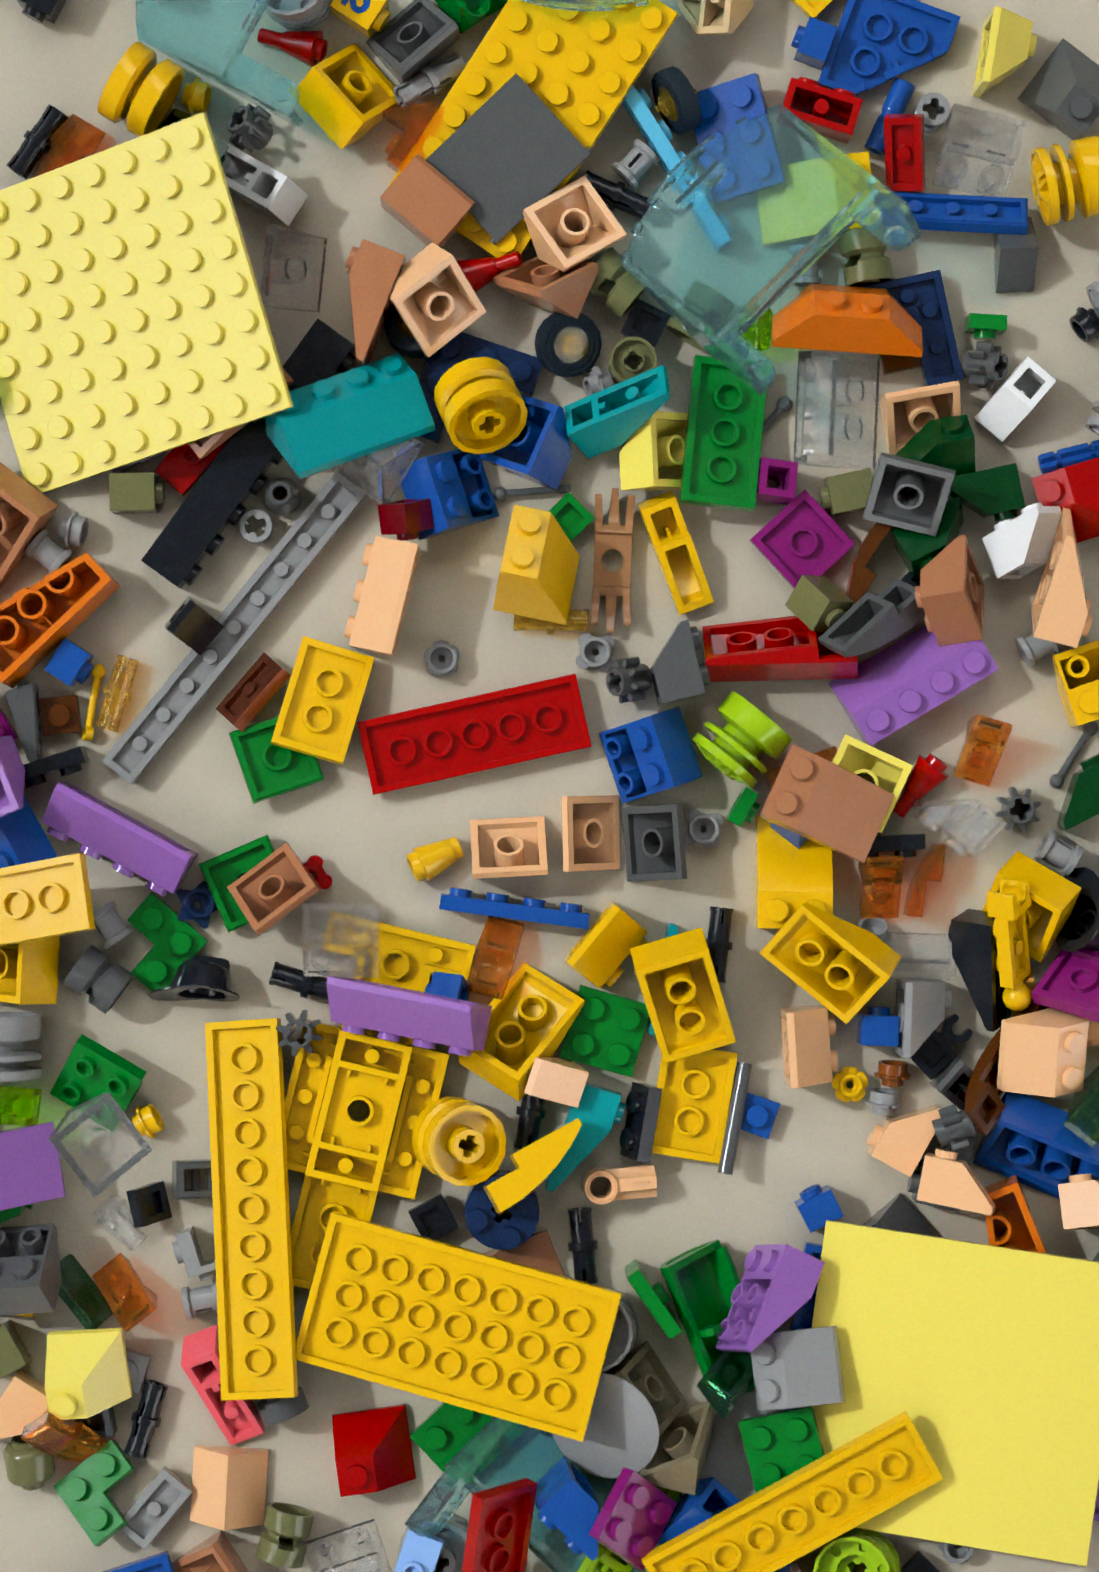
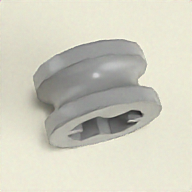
[239,509,273,544]

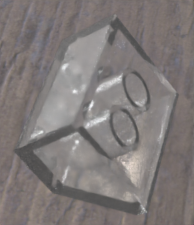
[793,350,880,469]

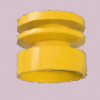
[1030,135,1099,226]

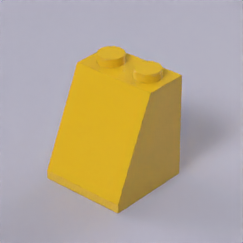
[493,504,580,625]

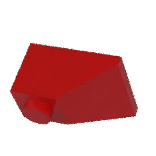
[1031,457,1099,543]
[332,1404,416,1497]

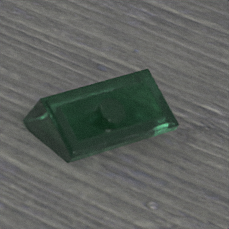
[59,1254,115,1329]
[697,1351,754,1419]

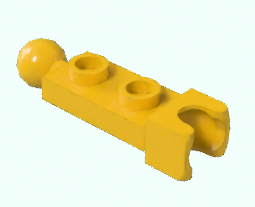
[986,878,1032,1012]

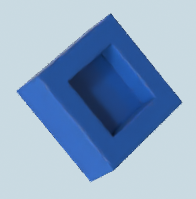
[741,1092,780,1139]

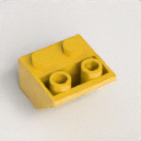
[1052,640,1099,727]

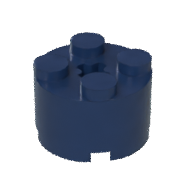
[465,1170,540,1250]

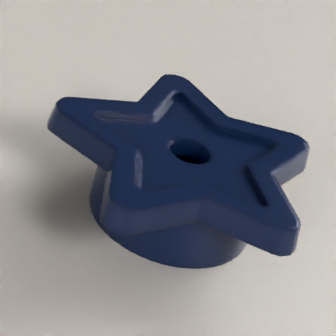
[176,881,218,929]

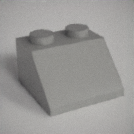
[751,1326,845,1411]

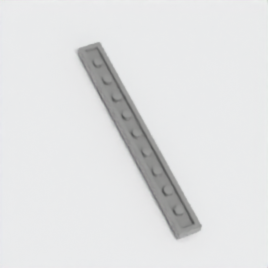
[102,471,366,784]

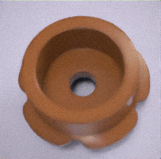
[874,1060,911,1087]

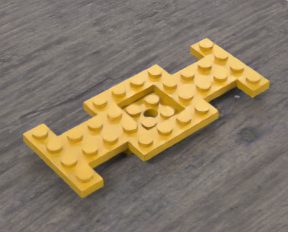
[285,910,476,1290]

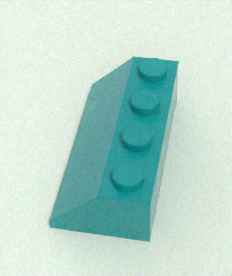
[265,353,435,479]

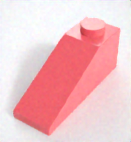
[181,1325,265,1446]

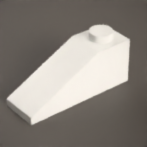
[222,142,308,226]

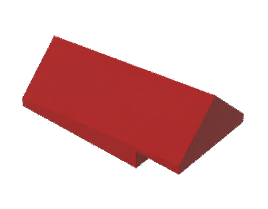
[702,616,858,682]

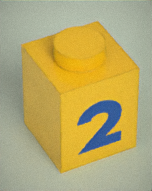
[330,0,391,38]

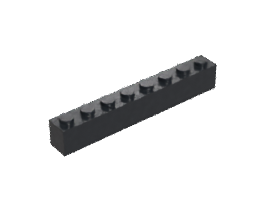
[141,318,356,589]

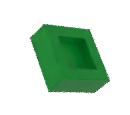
[964,313,1007,341]
[548,492,595,542]
[725,787,760,827]

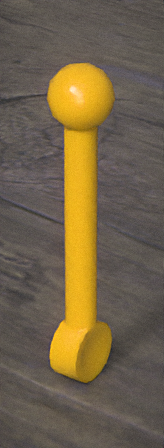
[82,664,106,741]

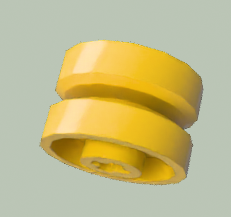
[97,41,186,137]
[433,357,528,454]
[412,1096,507,1186]

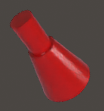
[257,28,328,67]
[457,250,523,292]
[893,753,949,818]

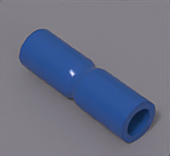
[864,78,915,156]

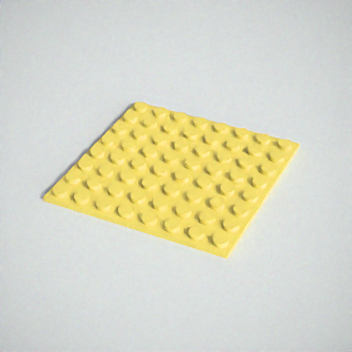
[0,112,293,494]
[812,1220,1099,1566]

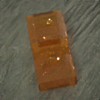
[903,844,946,917]
[466,916,524,1000]
[21,1412,106,1462]

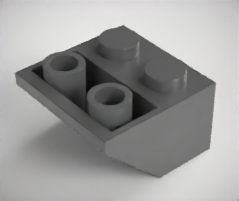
[650,620,710,705]
[0,1224,62,1316]

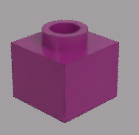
[756,457,798,505]

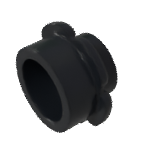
[1069,307,1099,342]

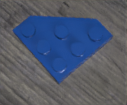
[818,0,960,97]

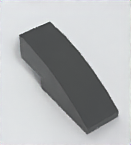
[818,578,925,657]

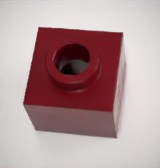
[377,498,434,541]

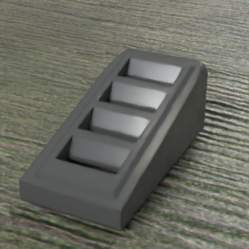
[5,682,42,762]
[172,1159,212,1200]

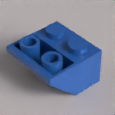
[396,449,499,540]
[599,706,703,804]
[0,794,57,868]
[535,1456,598,1562]
[658,1477,740,1545]

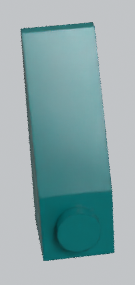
[564,365,670,459]
[545,1082,626,1192]

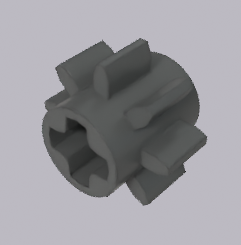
[227,103,273,152]
[962,341,1008,389]
[606,656,653,703]
[994,787,1042,832]
[276,1010,324,1057]
[932,1104,977,1152]

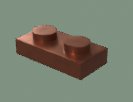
[216,653,291,732]

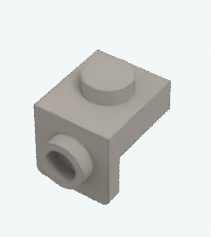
[172,1226,216,1281]

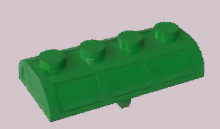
[659,1240,755,1408]

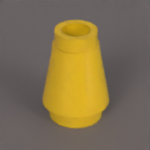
[406,837,464,882]

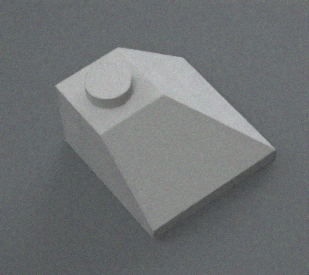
[894,978,952,1058]

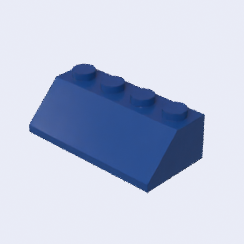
[973,1092,1099,1199]

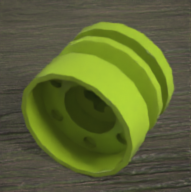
[692,691,792,789]
[813,1528,901,1572]

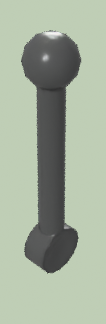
[762,396,793,435]
[493,484,571,501]
[1050,721,1098,789]

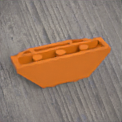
[772,283,923,357]

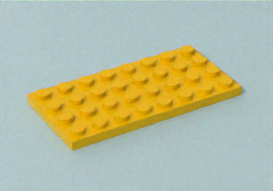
[389,0,679,258]
[296,1211,623,1442]

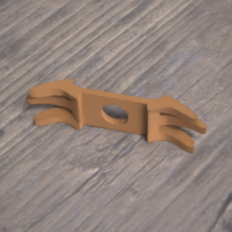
[590,488,636,633]

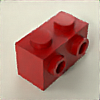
[777,77,863,144]

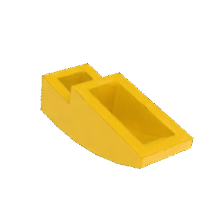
[637,491,714,615]
[483,1118,582,1214]

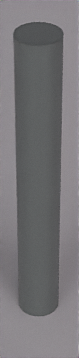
[718,1062,752,1175]

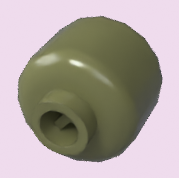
[3,1431,55,1491]

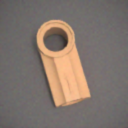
[581,1164,657,1205]

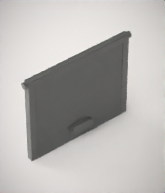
[426,74,593,245]

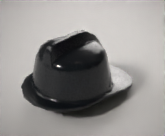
[1055,867,1099,952]
[149,956,240,1002]

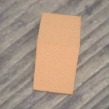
[524,1057,589,1108]

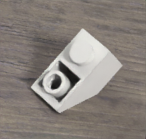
[973,357,1056,442]
[982,503,1062,579]

